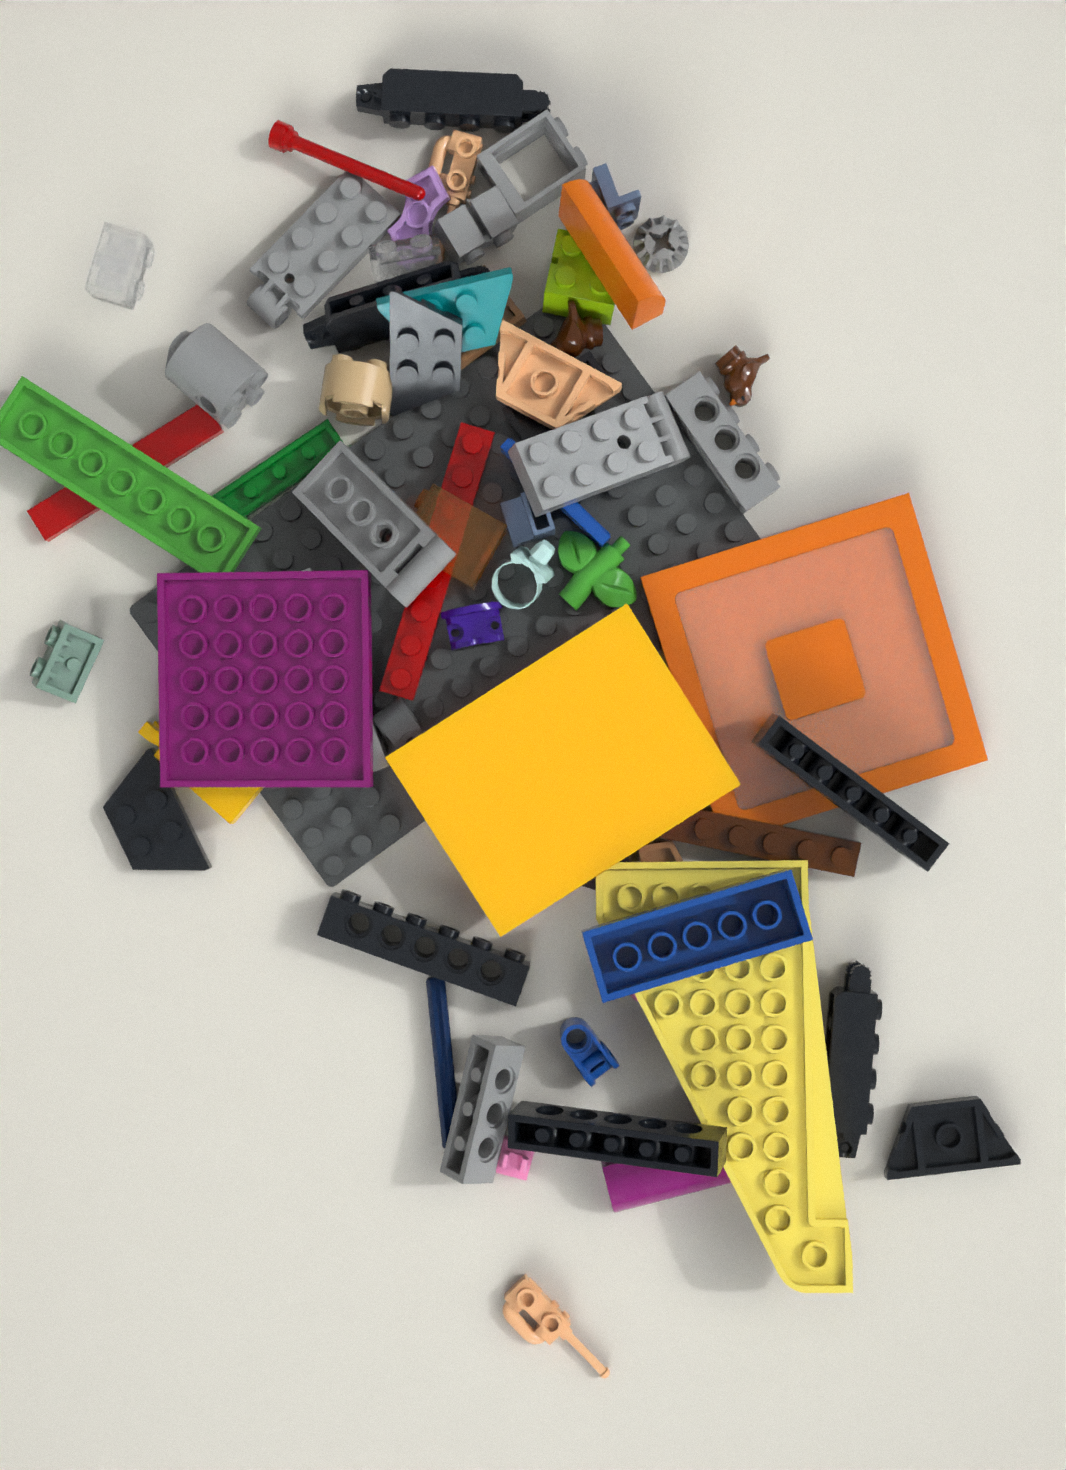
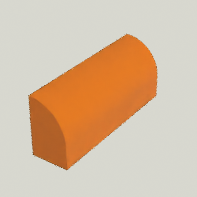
[558,179,666,330]

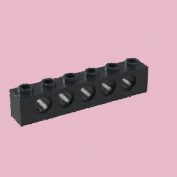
[751,713,950,872]
[317,889,530,1006]
[508,1101,727,1177]

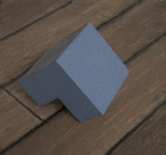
[500,492,555,548]

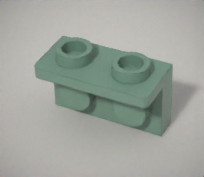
[30,620,104,703]

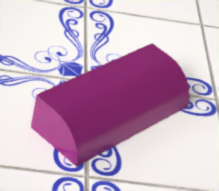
[601,1161,731,1213]

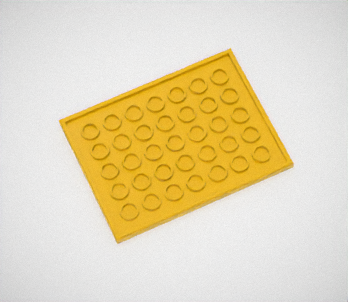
[385,604,741,937]

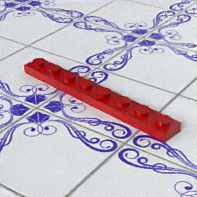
[379,422,495,701]

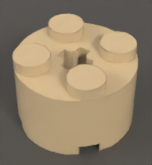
[319,354,392,426]

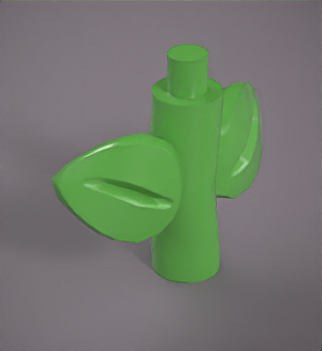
[558,531,637,611]

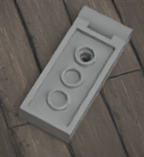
[508,392,691,517]
[292,441,457,607]

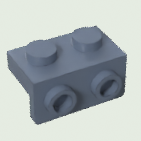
[589,163,642,230]

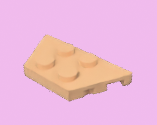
[496,320,622,430]

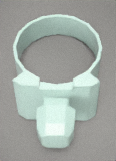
[492,539,555,610]

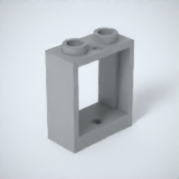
[477,109,588,224]

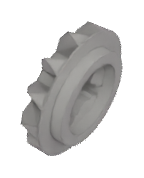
[633,215,689,273]

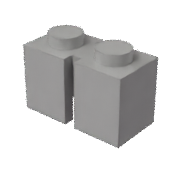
[434,185,519,265]

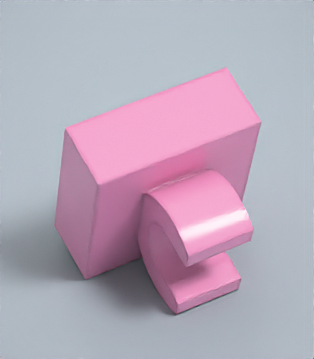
[496,1135,534,1181]

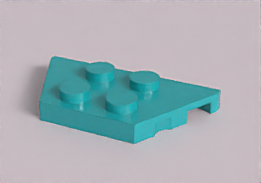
[376,267,513,352]

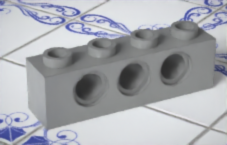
[665,371,781,514]
[440,1035,525,1184]

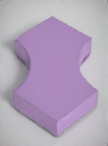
[387,165,451,265]

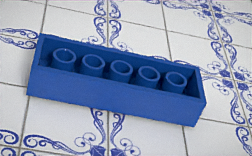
[581,869,813,1003]

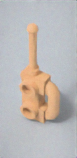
[428,130,483,263]
[503,1273,610,1378]

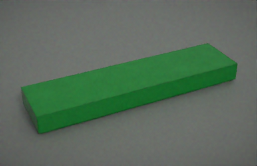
[212,419,344,518]

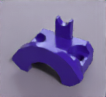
[441,601,505,650]

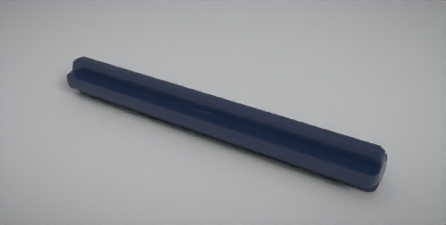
[426,976,457,1149]

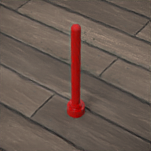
[268,120,426,201]

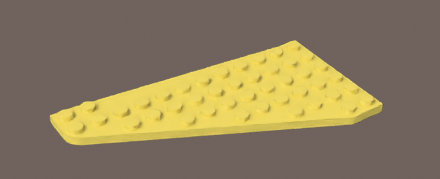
[595,860,853,1293]

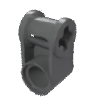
[373,696,425,749]

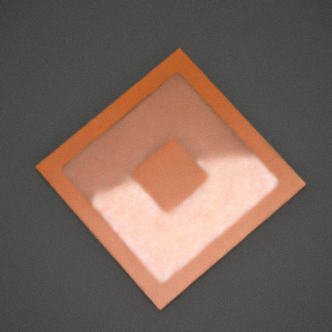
[640,493,988,825]

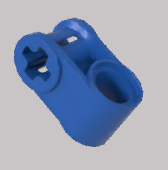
[560,1017,620,1087]

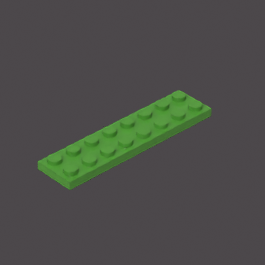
[0,376,262,573]

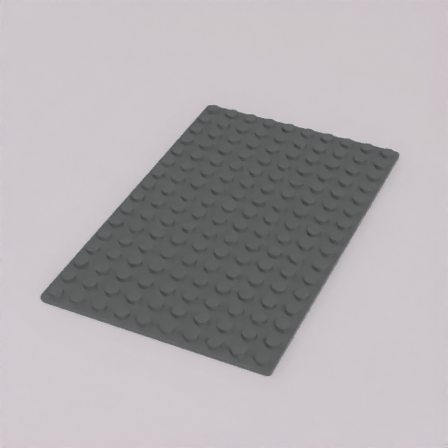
[130,307,761,887]

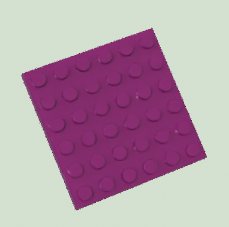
[157,570,373,787]

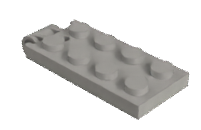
[247,171,401,329]

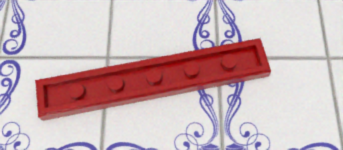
[27,405,224,542]

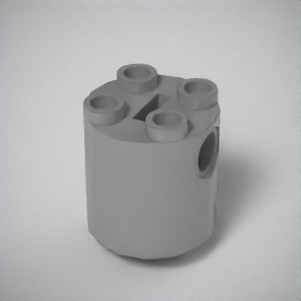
[165,323,268,429]

